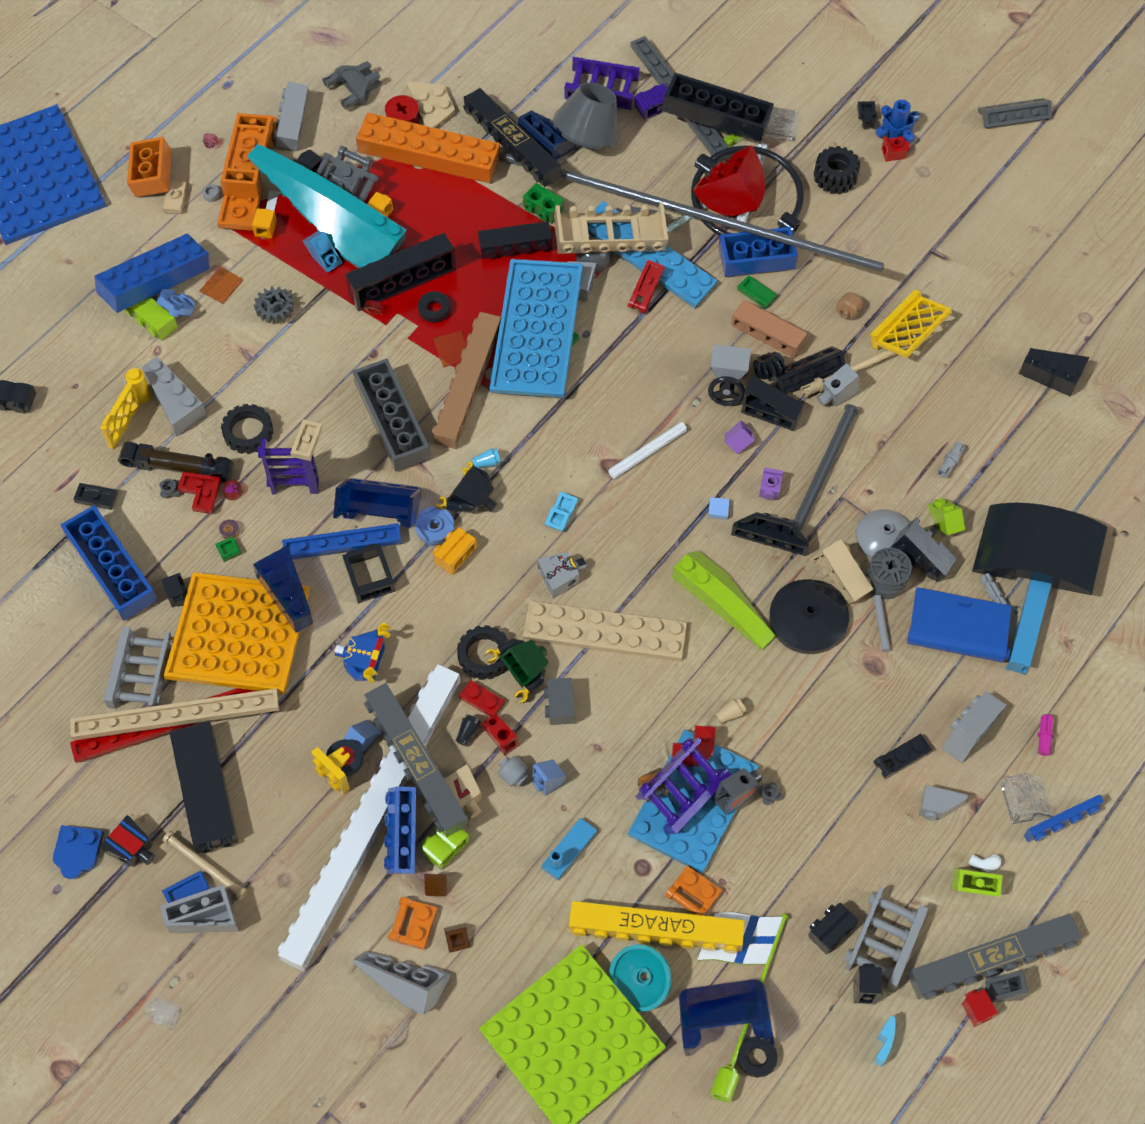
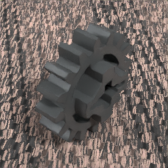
[254,286,295,324]

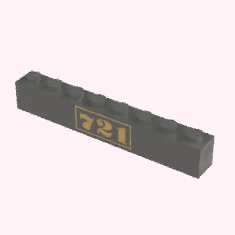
[364,683,468,837]
[908,913,1081,1000]

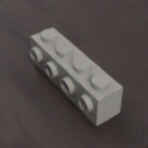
[273,82,308,151]

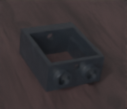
[342,543,396,604]

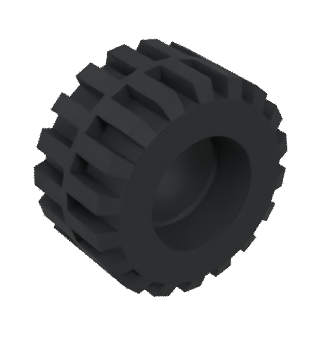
[814,146,860,194]

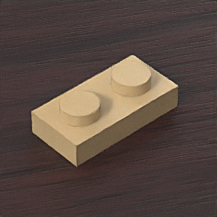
[290,420,323,461]

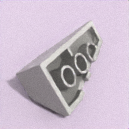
[353,951,451,1014]

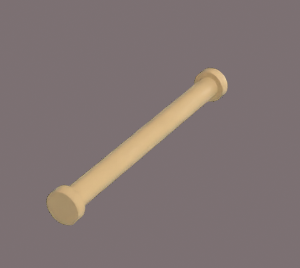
[163,831,248,900]

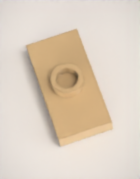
[163,181,187,214]

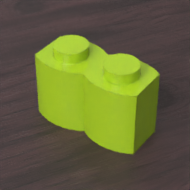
[421,829,469,870]

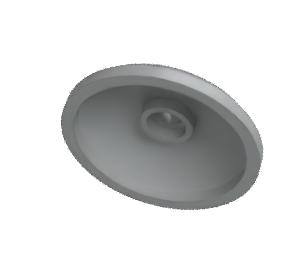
[856,509,910,558]

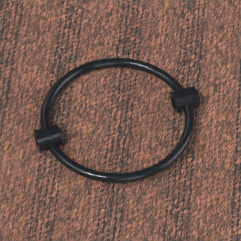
[691,146,804,236]

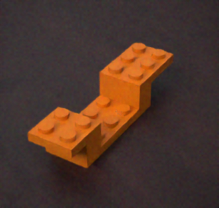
[217,113,278,231]

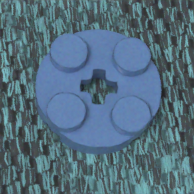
[157,289,195,317]
[415,507,454,546]

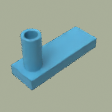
[541,818,597,881]

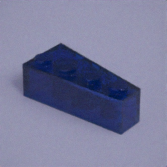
[253,545,313,633]

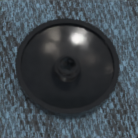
[769,579,849,654]

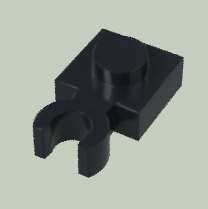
[857,101,877,129]

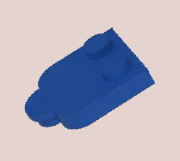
[53,825,104,879]

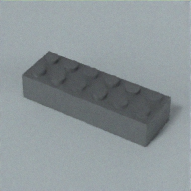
[352,358,431,472]

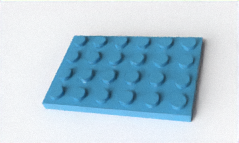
[627,729,759,874]

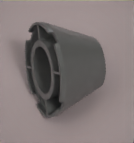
[552,83,620,149]

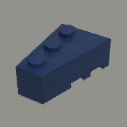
[518,110,577,160]

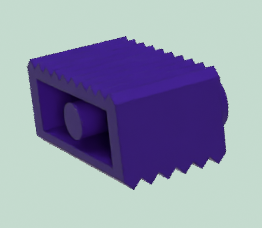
[634,83,668,120]

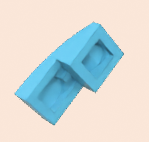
[545,492,579,532]
[873,1015,895,1067]

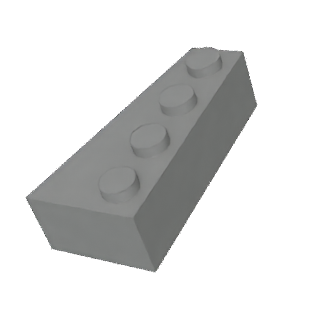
[142,357,207,437]

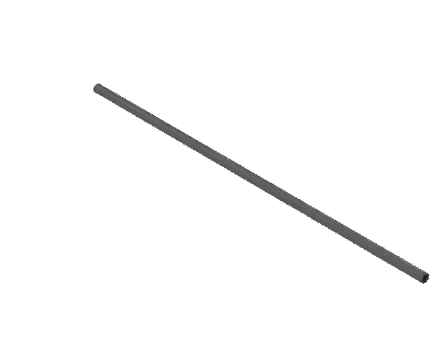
[500,151,884,272]

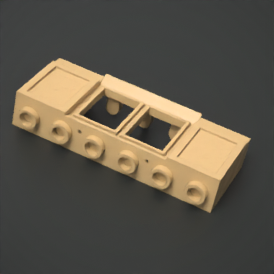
[554,203,668,254]

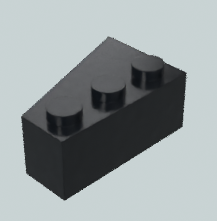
[1019,348,1090,396]
[741,375,803,431]

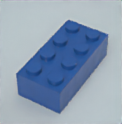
[718,227,798,277]

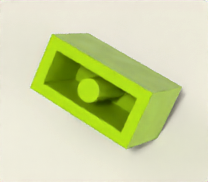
[952,868,1003,897]

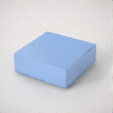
[708,497,729,519]

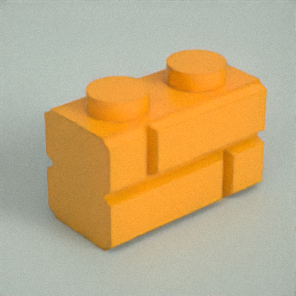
[433,527,477,575]

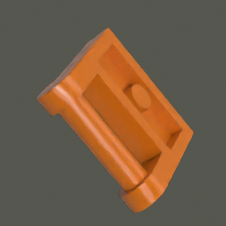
[665,866,722,916]
[387,897,437,950]

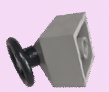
[708,344,751,406]

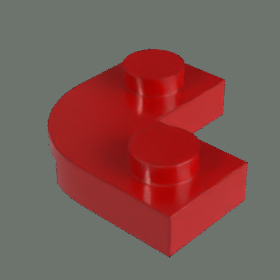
[672,725,716,767]

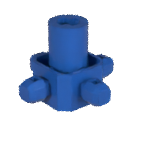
[876,99,920,144]

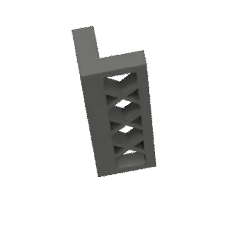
[978,98,1052,128]

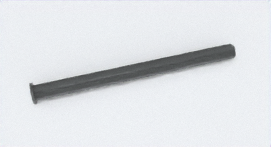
[793,404,859,531]

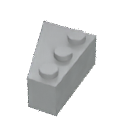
[160,884,239,933]

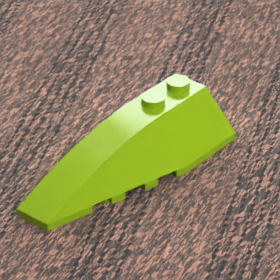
[672,550,776,650]

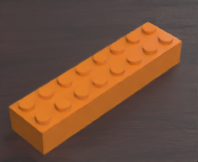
[356,112,501,183]

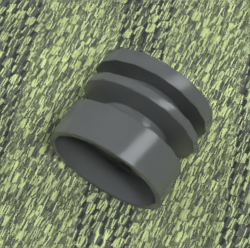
[866,547,912,599]

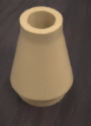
[715,697,746,724]

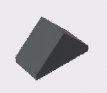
[985,970,1029,1003]

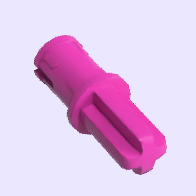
[1037,714,1054,756]

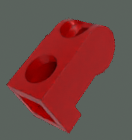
[482,714,519,756]

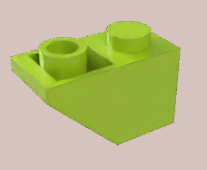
[928,498,965,535]

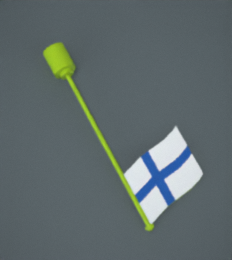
[697,912,789,1103]

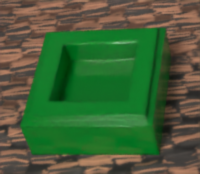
[215,536,242,562]

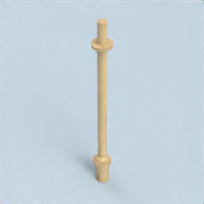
[800,334,932,398]

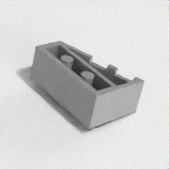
[942,691,1006,763]

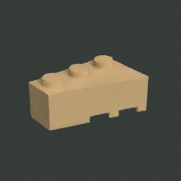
[810,539,873,604]

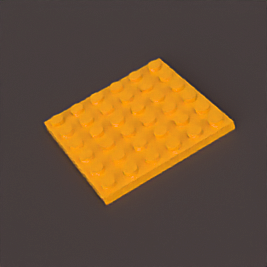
[164,572,310,694]

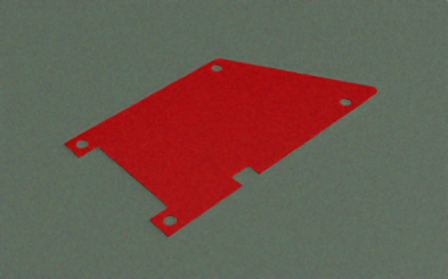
[231,158,601,390]

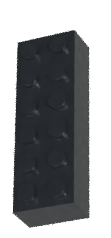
[662,72,774,142]
[345,233,456,311]

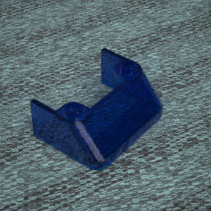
[333,478,422,528]

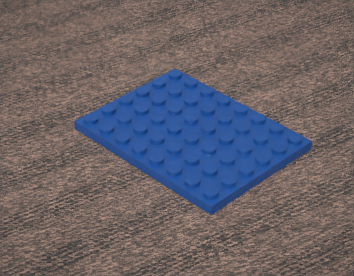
[0,104,107,245]

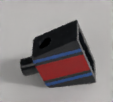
[100,815,155,867]

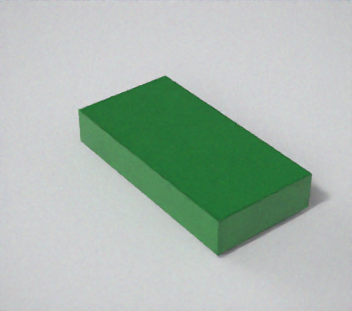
[737,275,777,309]

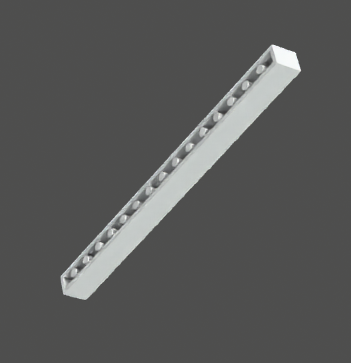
[278,665,460,972]

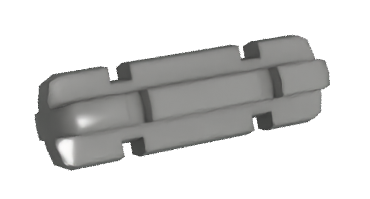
[980,573,1007,605]

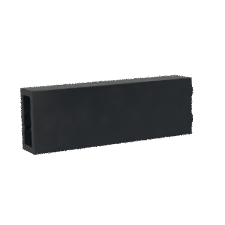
[169,721,238,854]

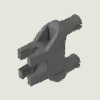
[322,61,381,110]

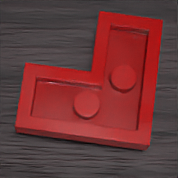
[178,472,221,514]

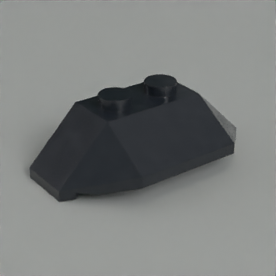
[731,512,809,556]

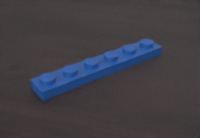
[282,523,402,560]

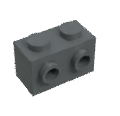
[544,678,574,725]

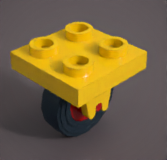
[311,739,364,794]

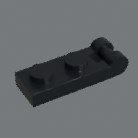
[873,734,933,779]

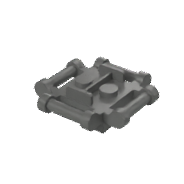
[316,146,379,202]

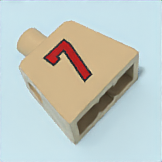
[444,764,482,818]

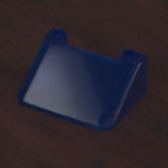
[679,980,775,1056]

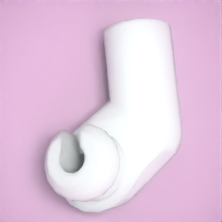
[968,855,1001,873]

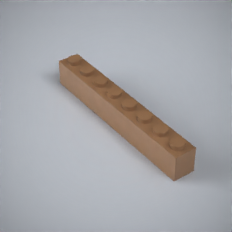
[432,312,501,449]

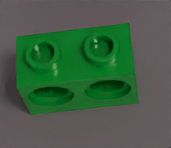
[523,183,564,224]

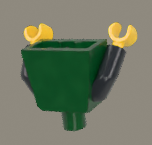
[485,639,548,703]

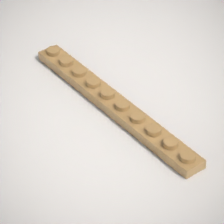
[70,689,279,740]

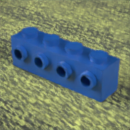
[384,786,416,874]

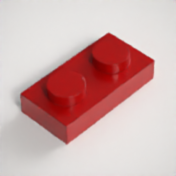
[459,680,505,717]

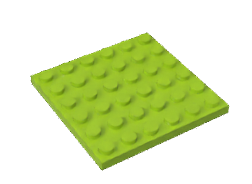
[478,944,666,1124]

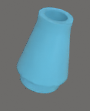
[472,448,501,468]

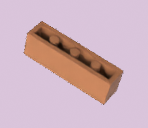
[731,300,807,358]

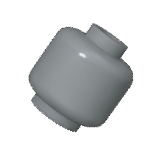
[498,756,529,787]

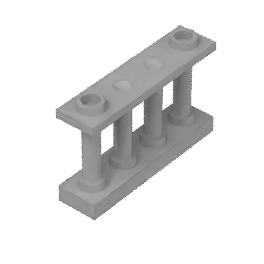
[104,626,174,709]
[844,887,929,991]

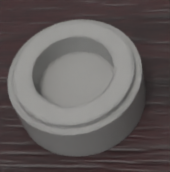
[202,184,221,202]

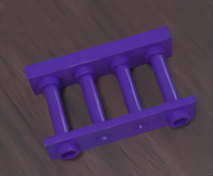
[564,57,640,110]
[258,439,319,495]
[635,738,732,834]

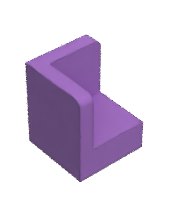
[725,420,754,454]

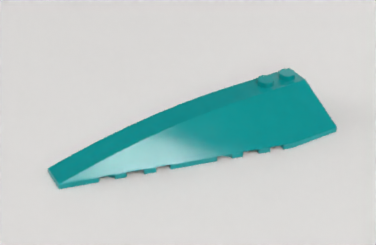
[247,144,406,268]

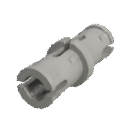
[937,442,966,478]

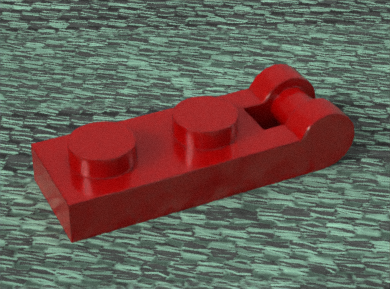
[628,260,665,314]

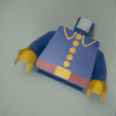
[335,623,391,683]

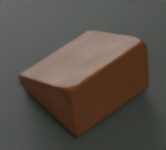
[424,874,447,897]
[444,923,470,953]

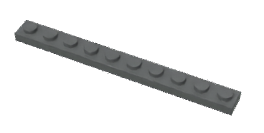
[631,36,732,163]

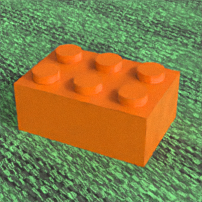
[127,137,172,197]

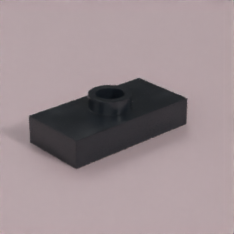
[73,483,118,510]

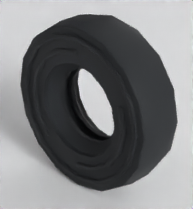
[418,291,451,323]
[737,1036,778,1078]

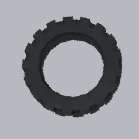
[221,404,274,454]
[457,625,509,680]

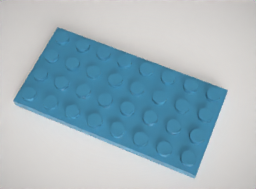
[490,259,583,398]

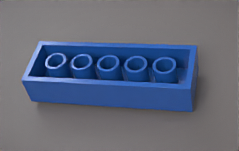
[94,233,209,313]
[60,505,158,621]

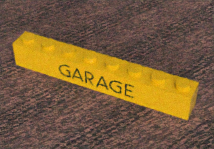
[569,901,745,954]

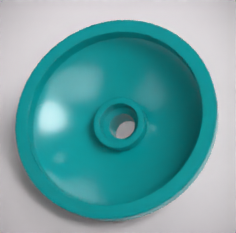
[609,944,672,1012]

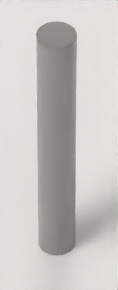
[873,595,890,652]

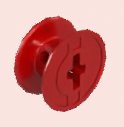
[385,95,420,124]

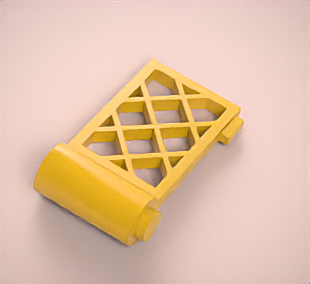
[100,368,151,450]

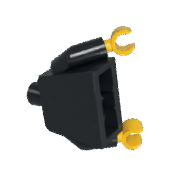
[436,461,497,513]

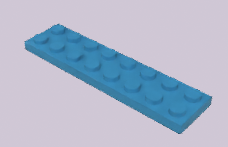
[587,201,717,308]

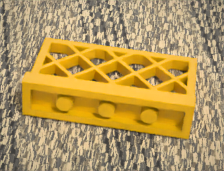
[870,289,952,358]

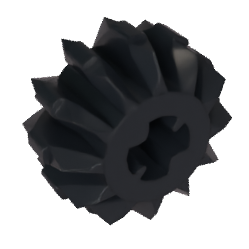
[753,352,785,380]

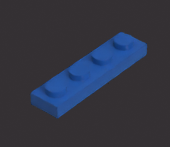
[1023,794,1104,843]

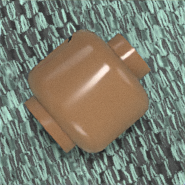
[836,292,863,320]

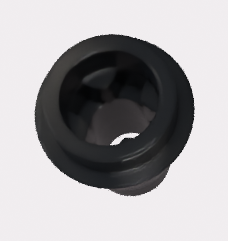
[455,714,481,747]

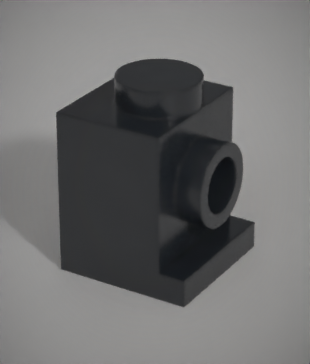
[161,573,187,608]

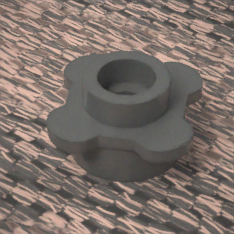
[159,479,179,498]
[757,782,782,805]

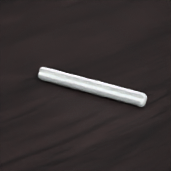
[608,422,687,479]

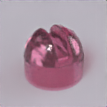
[203,134,218,149]

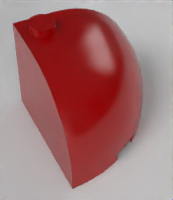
[693,145,765,216]

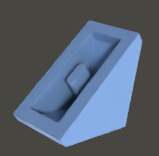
[344,720,382,752]

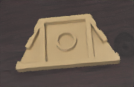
[407,82,455,128]

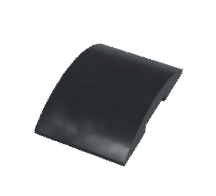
[972,502,1108,595]

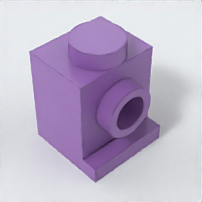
[759,468,783,500]

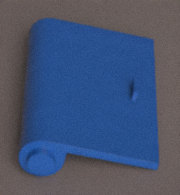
[907,587,1012,663]

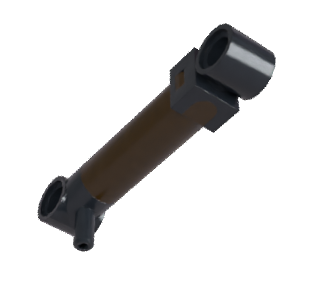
[118,441,234,483]

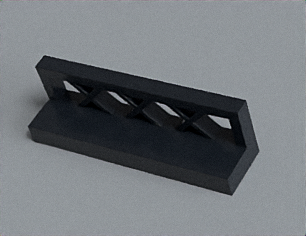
[770,346,846,394]

